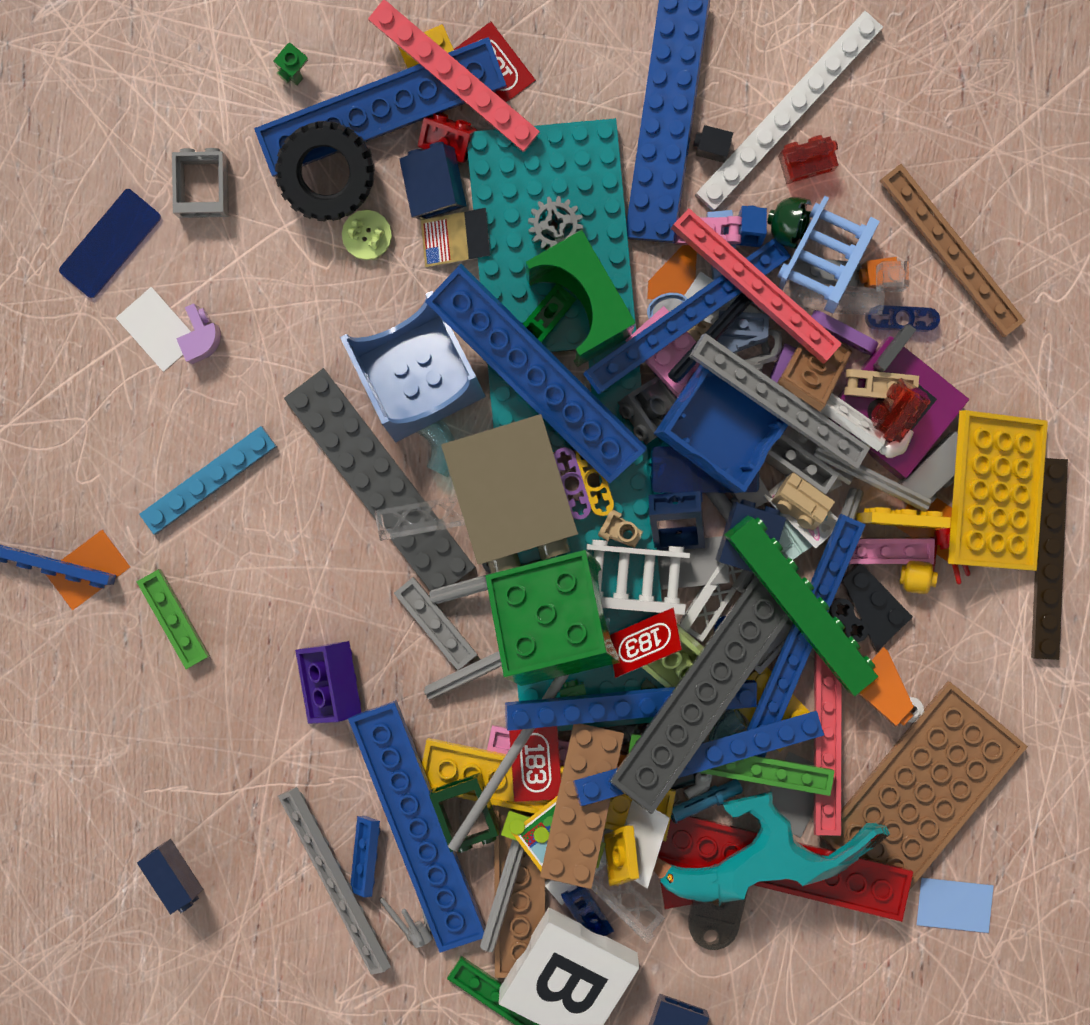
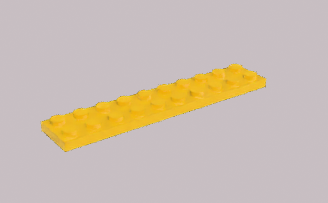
[422,738,676,841]

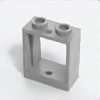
[172,148,229,218]

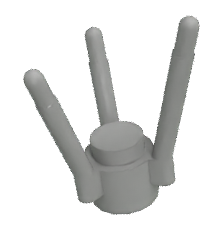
[380,898,433,948]

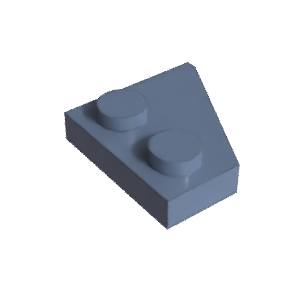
[717,310,769,353]

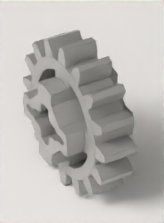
[528,196,583,250]

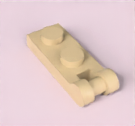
[844,369,919,402]

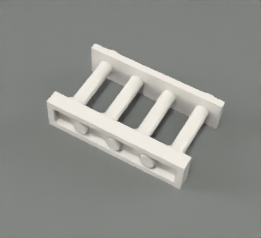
[783,393,889,485]
[586,540,690,615]

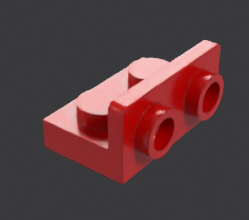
[417,113,478,163]

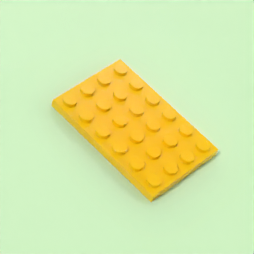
[948,410,1048,571]

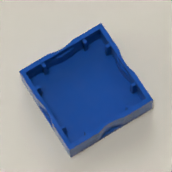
[654,364,788,493]

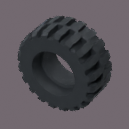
[275,121,375,222]

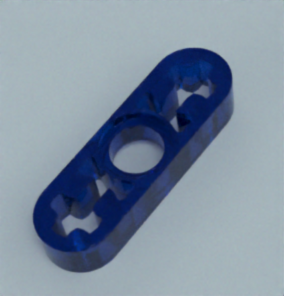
[865,305,940,332]

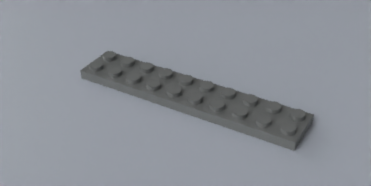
[284,368,475,591]
[609,575,789,814]

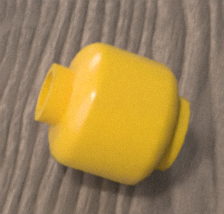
[899,561,938,594]

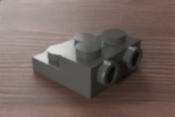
[617,376,677,445]

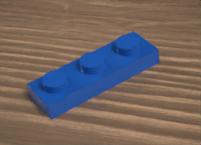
[350,816,380,897]

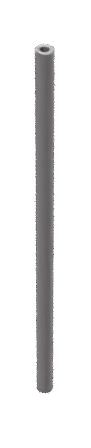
[448,675,569,852]

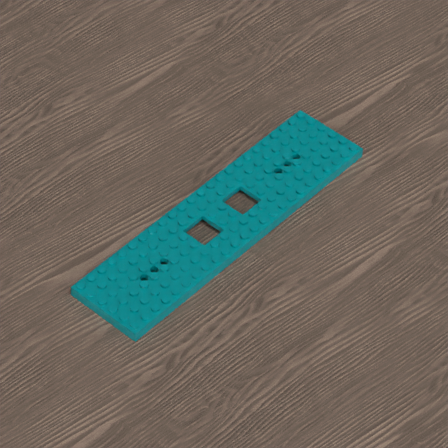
[467,118,666,731]

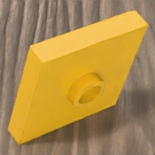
[604,826,639,886]

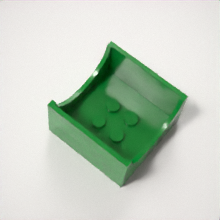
[526,230,636,367]
[485,550,620,686]

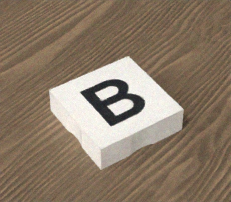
[499,907,639,1025]

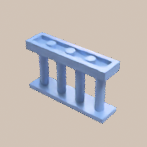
[777,196,880,314]

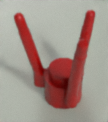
[930,528,971,585]

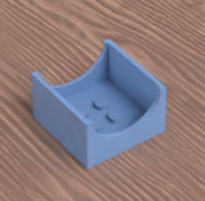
[340,291,486,443]

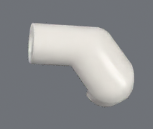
[879,427,914,458]
[683,772,712,800]

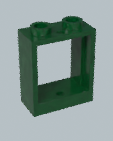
[429,773,501,853]

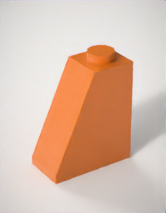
[858,647,914,727]

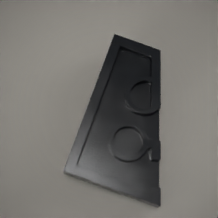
[842,564,913,652]

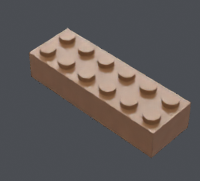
[540,724,624,889]

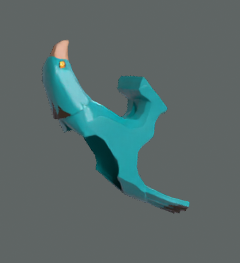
[653,792,890,906]

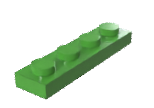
[137,569,209,669]

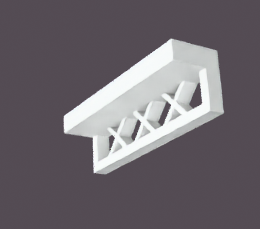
[678,562,744,642]

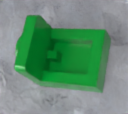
[273,43,308,85]

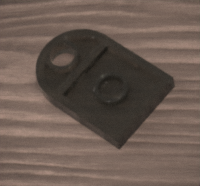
[688,887,749,950]

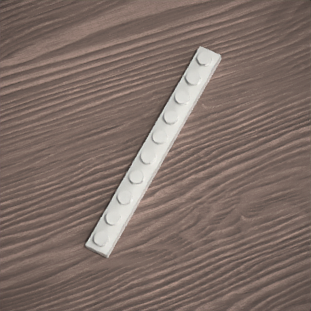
[695,11,883,211]

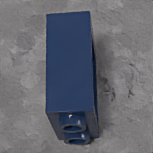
[649,491,705,551]

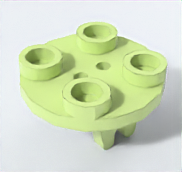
[342,210,392,260]

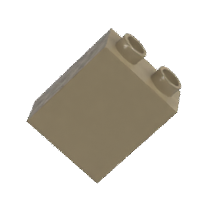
[441,414,578,574]

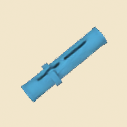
[671,779,743,824]

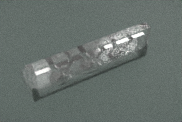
[374,496,465,541]
[591,857,665,944]

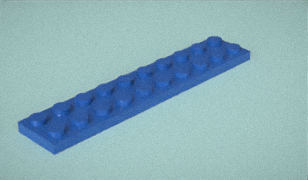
[626,0,710,243]
[254,37,507,177]
[425,264,647,484]
[348,700,485,953]

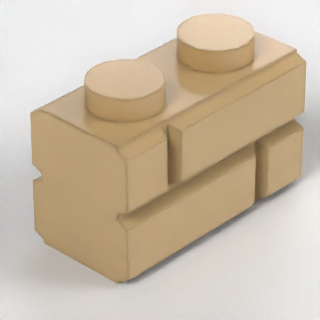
[771,472,835,531]

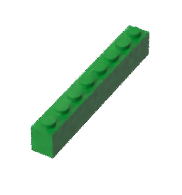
[724,515,878,696]

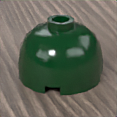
[767,197,812,249]

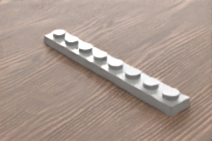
[689,333,870,470]
[278,787,391,975]

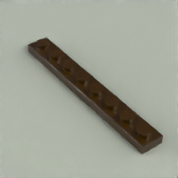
[1031,458,1068,660]

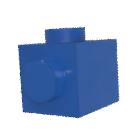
[736,205,767,248]

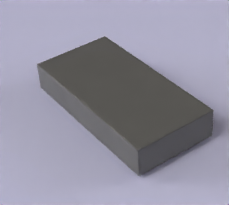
[873,324,916,372]

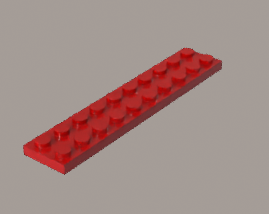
[658,816,913,922]

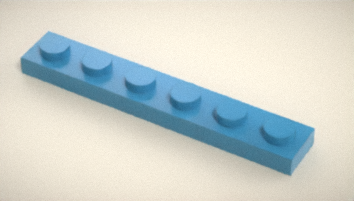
[139,426,277,535]

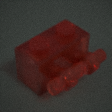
[778,135,839,184]
[871,378,931,443]

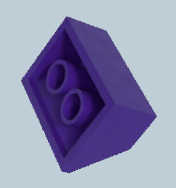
[295,641,362,724]

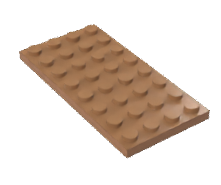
[820,681,1028,891]

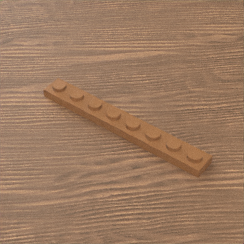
[880,164,1026,337]

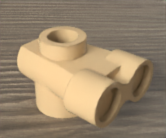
[598,510,643,548]

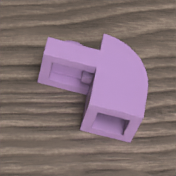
[176,303,221,364]

